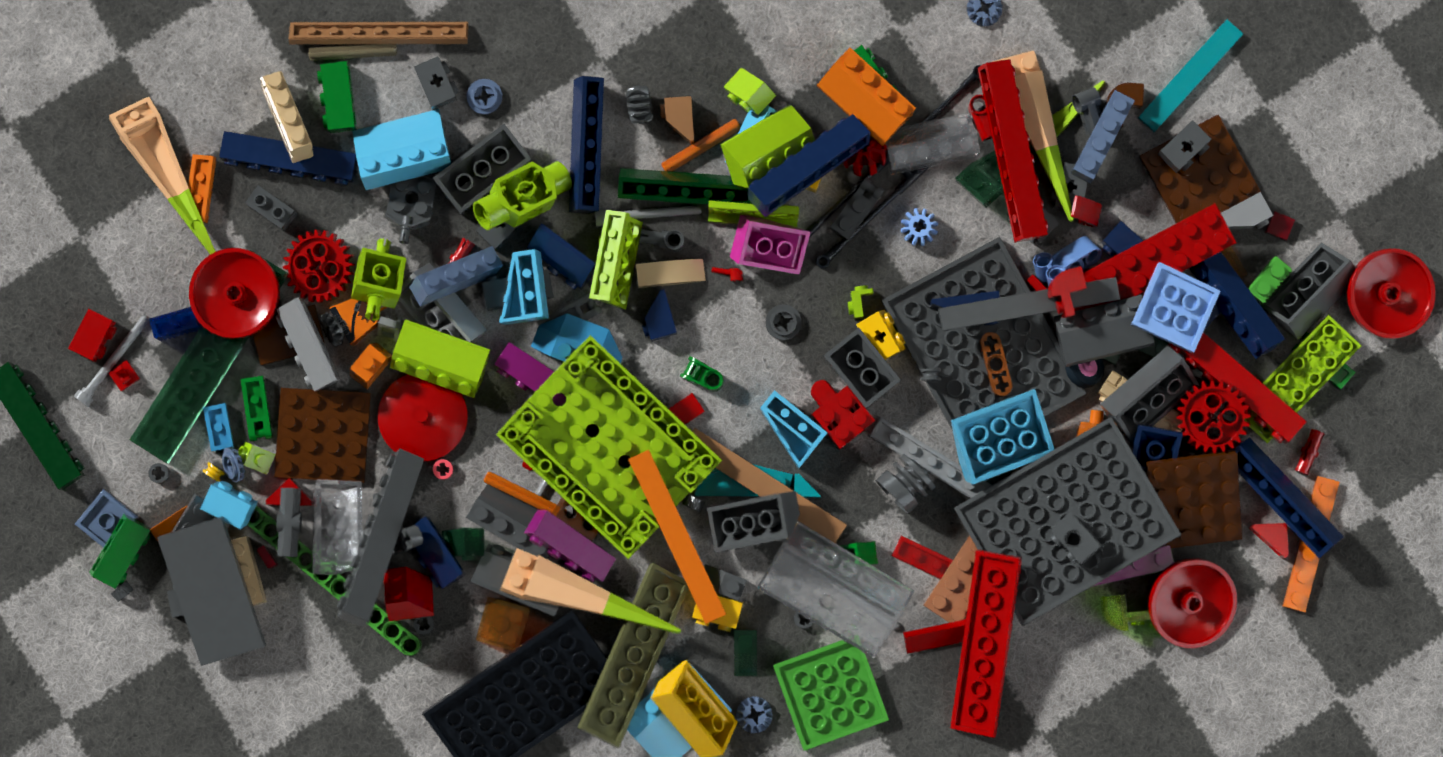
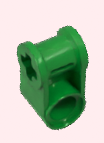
[680,356,724,392]

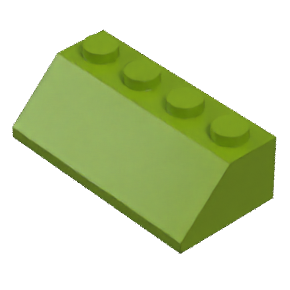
[720,105,815,188]
[390,319,490,398]

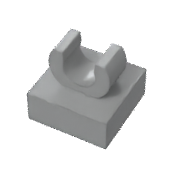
[377,313,402,342]

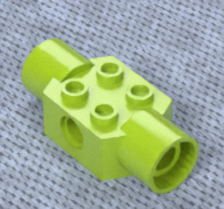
[473,161,572,230]

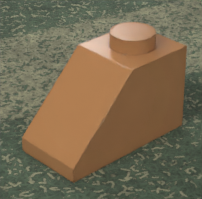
[660,96,694,144]

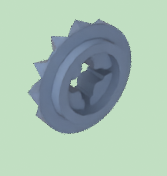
[967,0,1003,26]
[467,79,502,115]
[222,446,245,482]
[736,697,773,733]

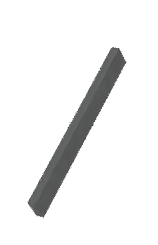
[938,277,1120,331]

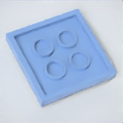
[1131,262,1220,353]

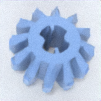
[900,208,938,246]

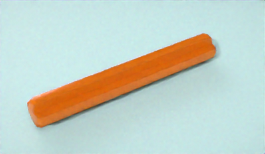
[661,119,741,172]
[484,472,567,515]

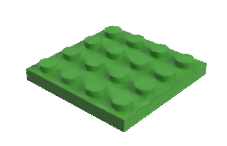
[773,634,889,751]

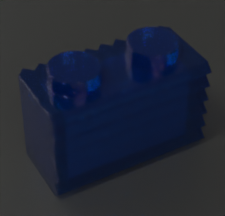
[149,307,202,342]

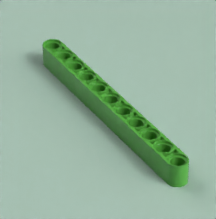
[248,505,422,656]

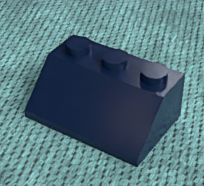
[527,223,596,290]
[412,516,466,589]

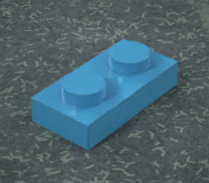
[203,403,235,452]

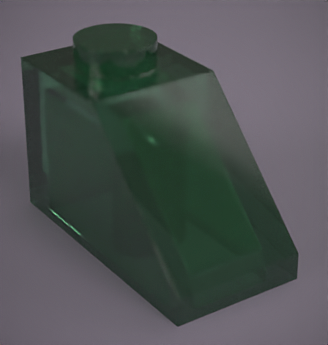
[442,528,484,561]
[734,630,757,676]

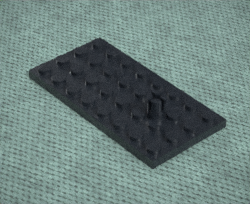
[422,610,607,757]

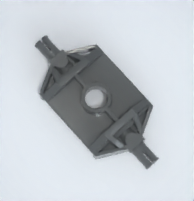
[385,173,437,244]

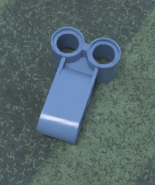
[1033,236,1102,287]

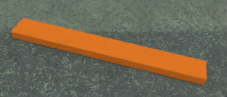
[628,450,726,624]

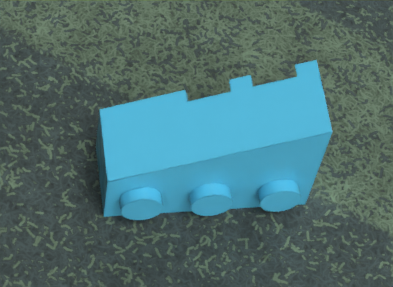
[499,249,549,325]
[760,390,828,469]

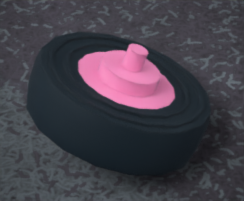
[1065,359,1104,388]

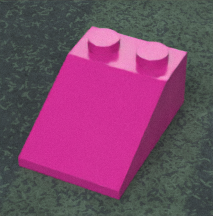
[730,214,811,275]

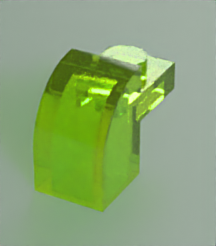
[1100,595,1150,631]

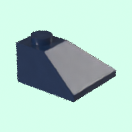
[1132,424,1183,472]

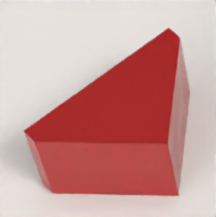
[266,478,314,506]
[1249,523,1289,559]

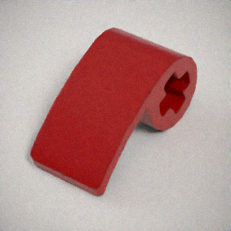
[1071,195,1102,228]

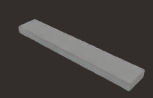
[869,416,993,498]

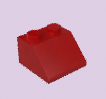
[384,567,434,622]

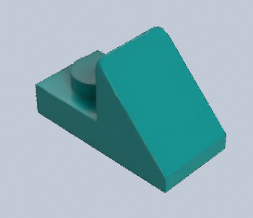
[794,474,821,498]

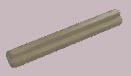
[308,44,397,61]

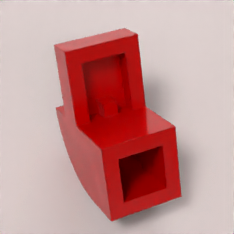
[1048,266,1087,318]

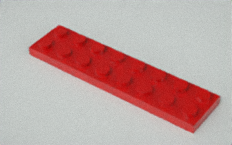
[1074,203,1237,311]
[950,550,1022,738]

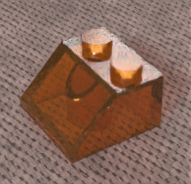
[476,597,531,651]

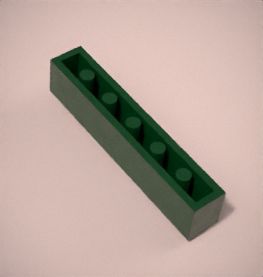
[618,168,752,205]
[0,362,85,490]

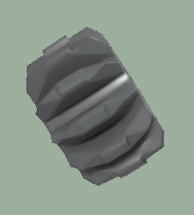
[626,85,653,124]

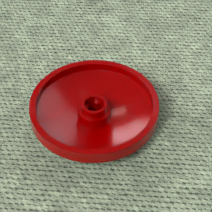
[189,248,280,338]
[1347,248,1436,339]
[378,374,468,462]
[1148,558,1237,648]

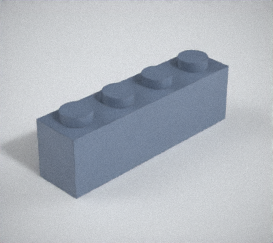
[1071,90,1135,184]
[409,246,503,306]

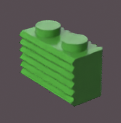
[1248,256,1292,305]

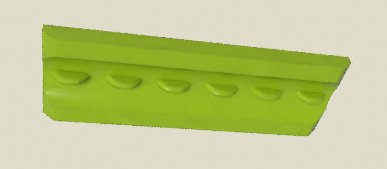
[1234,315,1362,444]

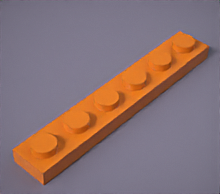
[1283,476,1340,613]

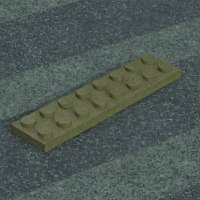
[577,563,689,748]

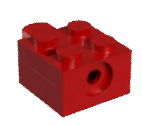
[811,380,875,450]

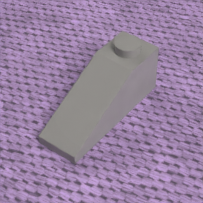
[1221,192,1273,229]

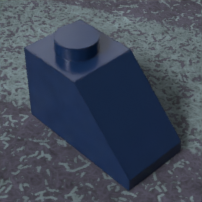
[642,290,677,342]

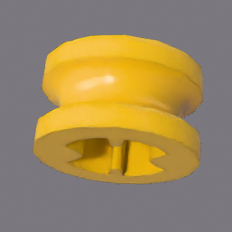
[203,462,226,482]

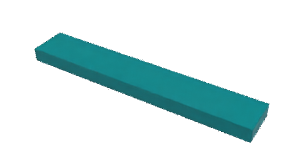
[1138,19,1243,132]

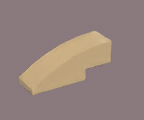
[636,259,706,288]

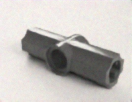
[277,488,302,557]

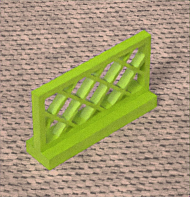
[708,201,799,227]
[589,210,643,310]

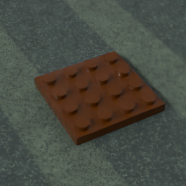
[1139,114,1261,223]
[274,388,371,483]
[1146,451,1242,548]

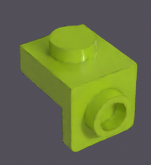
[847,285,874,320]
[238,442,276,475]

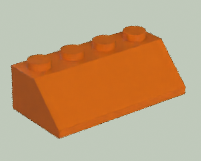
[817,48,916,146]

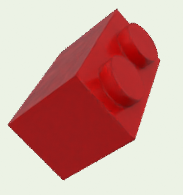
[68,309,117,362]

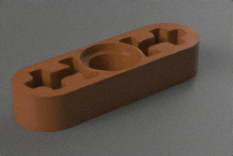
[980,332,1012,397]

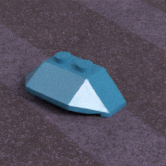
[531,313,623,364]

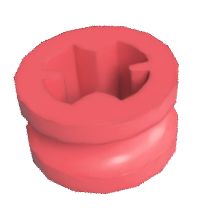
[433,459,453,480]

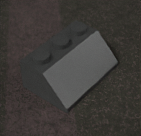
[823,327,901,409]

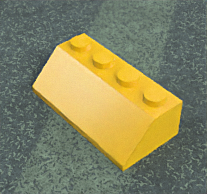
[651,660,738,757]

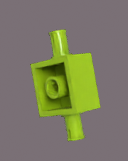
[351,238,406,321]

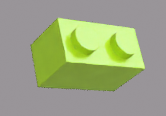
[724,68,776,115]

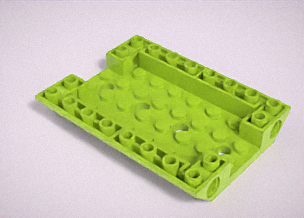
[496,335,722,559]

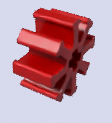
[843,136,887,176]

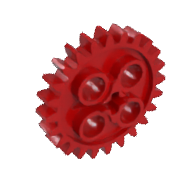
[282,230,355,303]
[1176,379,1251,453]

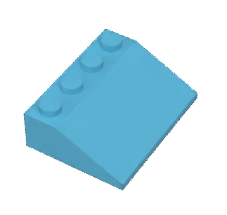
[352,109,452,190]
[951,389,1055,484]
[627,660,732,757]

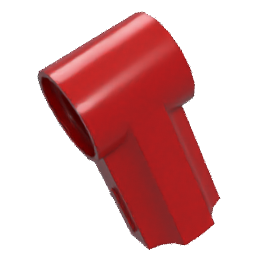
[968,95,992,141]

